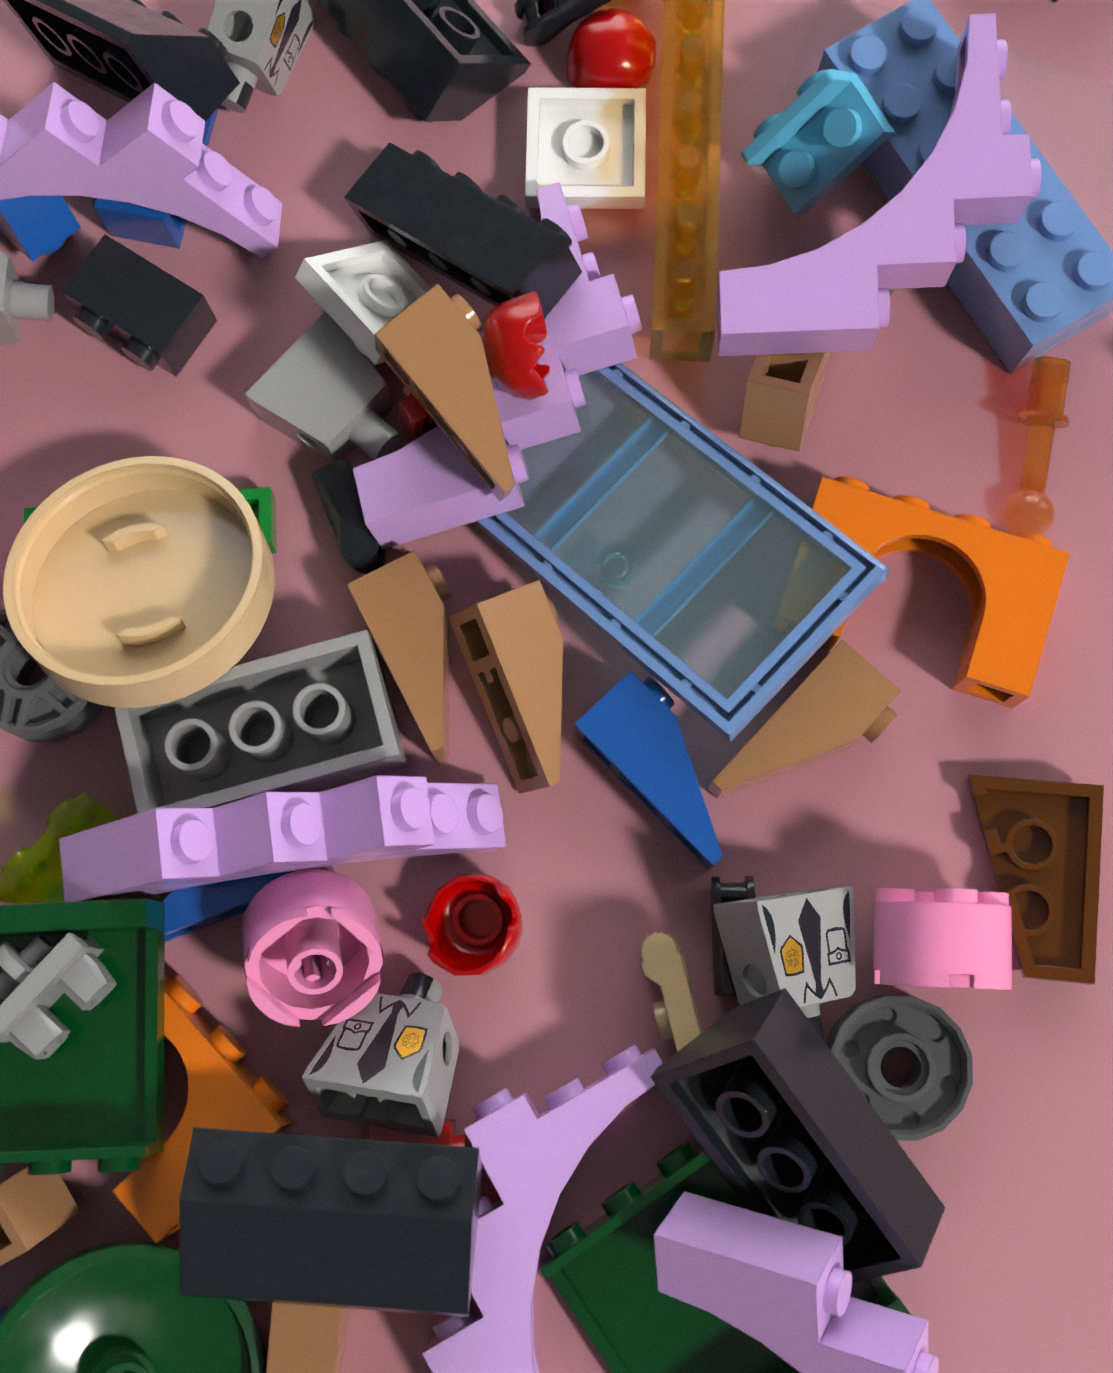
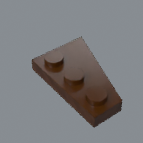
[967,774,1104,985]

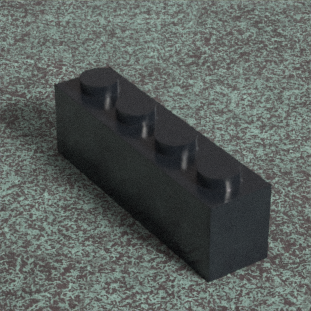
[344,142,582,319]

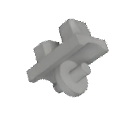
[0,933,117,1060]

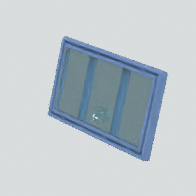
[473,363,890,742]

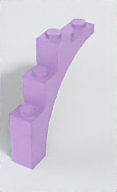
[716,13,1042,356]
[0,82,282,258]
[353,182,643,549]
[59,776,507,902]
[422,1044,663,1373]
[654,1191,939,1373]

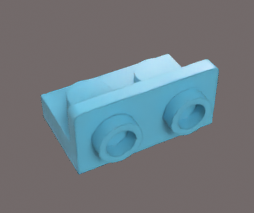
[741,69,896,214]

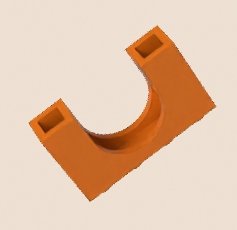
[771,476,1070,708]
[112,973,294,1244]

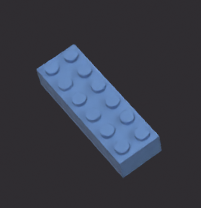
[817,0,1113,374]

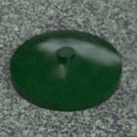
[0,1240,265,1373]

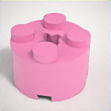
[242,866,383,1027]
[873,888,1012,990]

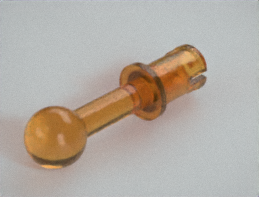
[1003,357,1071,535]

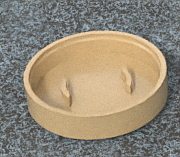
[3,456,275,708]

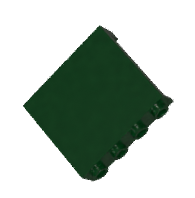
[0,899,165,1175]
[540,1141,911,1373]

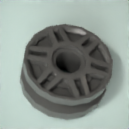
[0,609,104,742]
[826,995,973,1141]

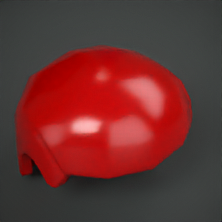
[566,8,656,88]
[481,291,550,400]
[422,873,522,976]

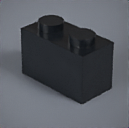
[61,234,217,377]

